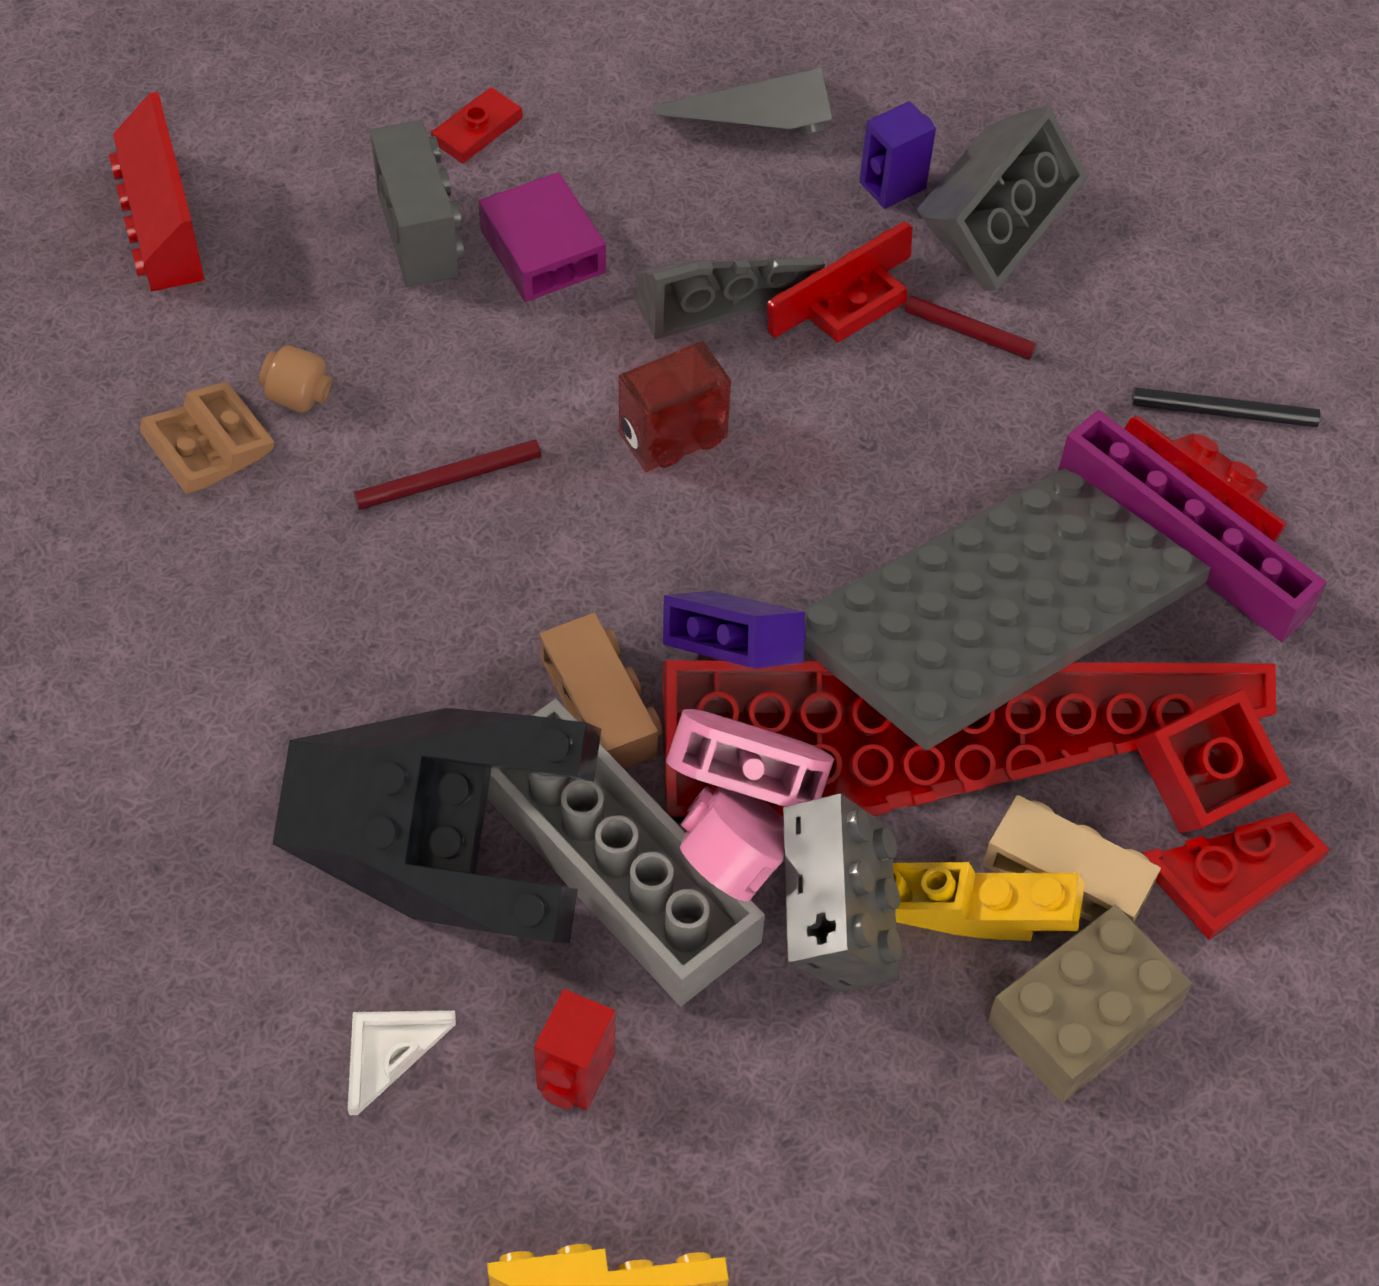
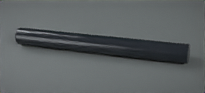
[1132,387,1321,427]

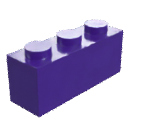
[663,591,806,668]

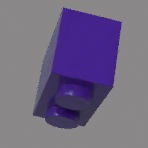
[859,101,936,209]

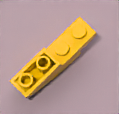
[893,862,1085,941]
[487,1244,729,1286]

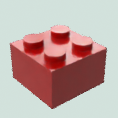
[1133,689,1291,833]

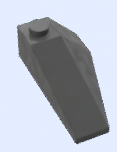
[652,67,833,135]

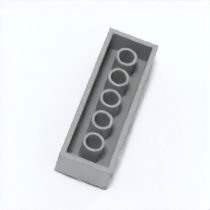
[487,699,765,1007]

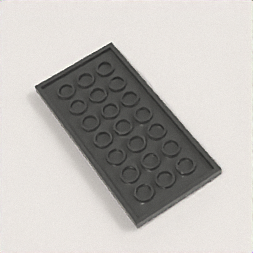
[800,468,1211,751]

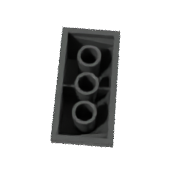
[917,106,1088,291]

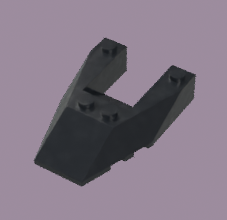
[273,708,602,943]

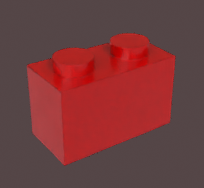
[534,989,616,1111]

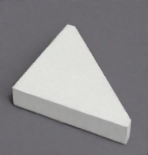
[348,1011,456,1115]

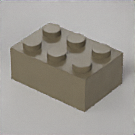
[987,904,1192,1103]

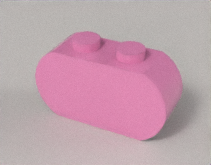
[666,709,834,807]
[680,786,785,902]

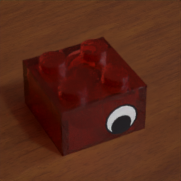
[619,340,731,472]

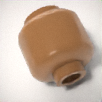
[259,345,333,413]

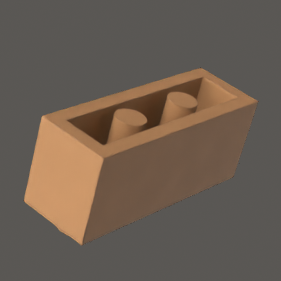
[539,612,663,769]

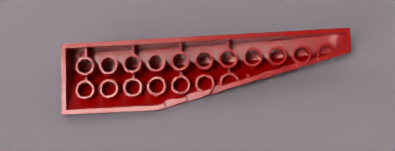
[662,660,1277,817]

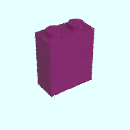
[478,172,606,302]

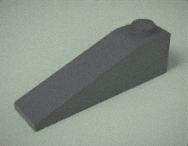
[635,257,825,340]

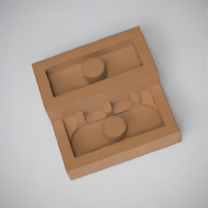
[140,381,275,494]

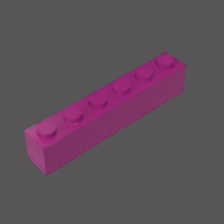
[1058,409,1327,643]

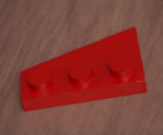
[1142,811,1330,940]

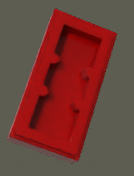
[431,87,522,164]

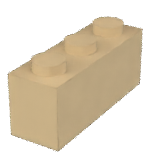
[982,795,1161,923]

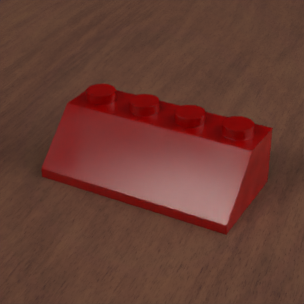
[109,92,205,292]

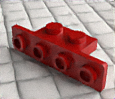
[767,221,913,343]
[1124,416,1286,543]

